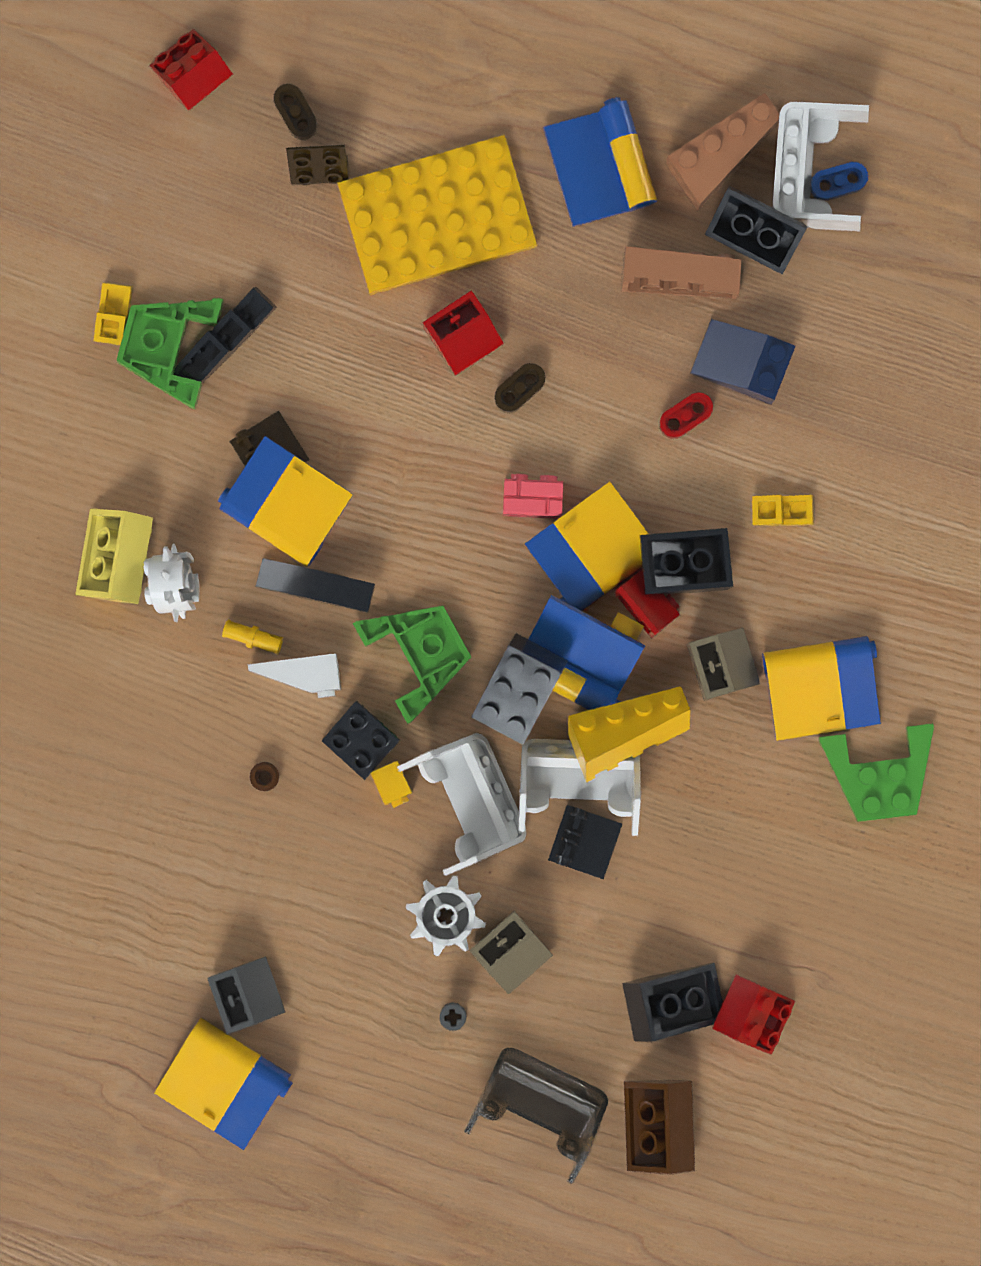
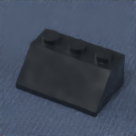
[704,185,808,275]

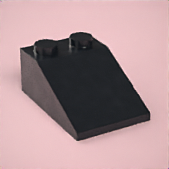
[639,528,733,594]
[622,963,723,1042]

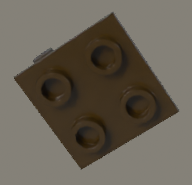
[286,145,349,185]
[229,411,310,466]

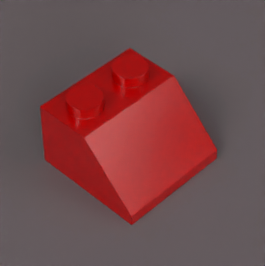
[614,570,680,639]

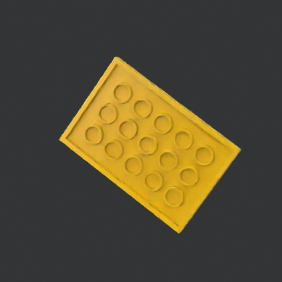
[337,135,537,295]

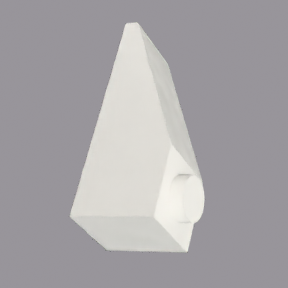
[248,653,341,698]

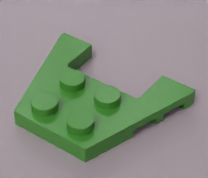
[116,298,224,409]
[353,606,472,724]
[818,724,934,822]

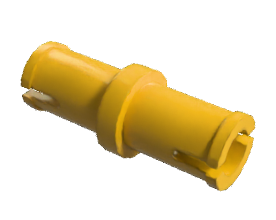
[222,619,284,655]

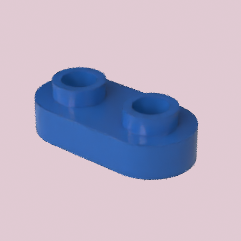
[810,162,868,201]

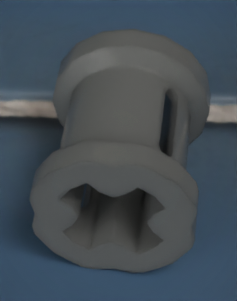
[440,1002,466,1031]

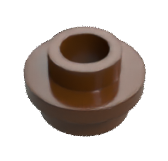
[250,762,279,791]

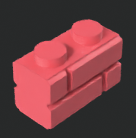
[503,474,563,519]

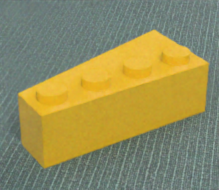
[568,686,690,783]

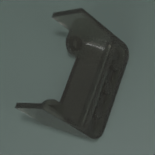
[464,1048,608,1184]

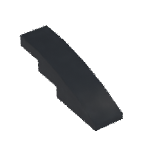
[173,287,277,383]
[256,558,375,613]

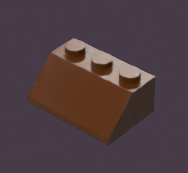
[624,1080,695,1175]

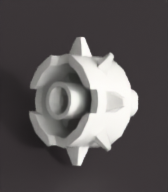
[144,544,200,622]
[406,875,486,956]

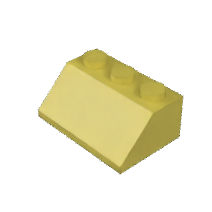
[75,509,153,604]

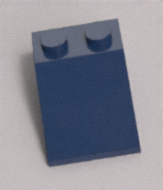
[690,319,796,405]

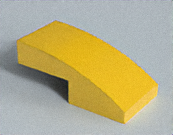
[93,282,133,345]
[752,495,814,526]

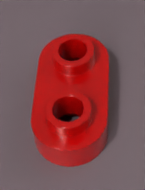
[659,392,713,439]

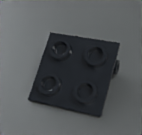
[322,700,400,780]
[548,805,623,880]

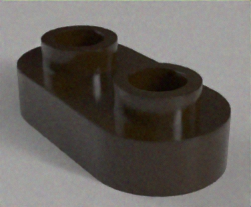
[274,84,318,140]
[495,363,545,413]

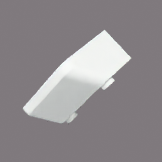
[773,102,869,231]
[397,733,526,876]
[519,739,641,836]

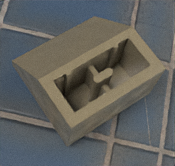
[687,628,760,701]
[470,911,553,994]

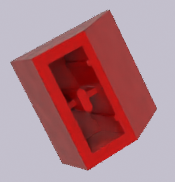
[149,29,233,111]
[422,290,504,376]
[712,974,795,1055]

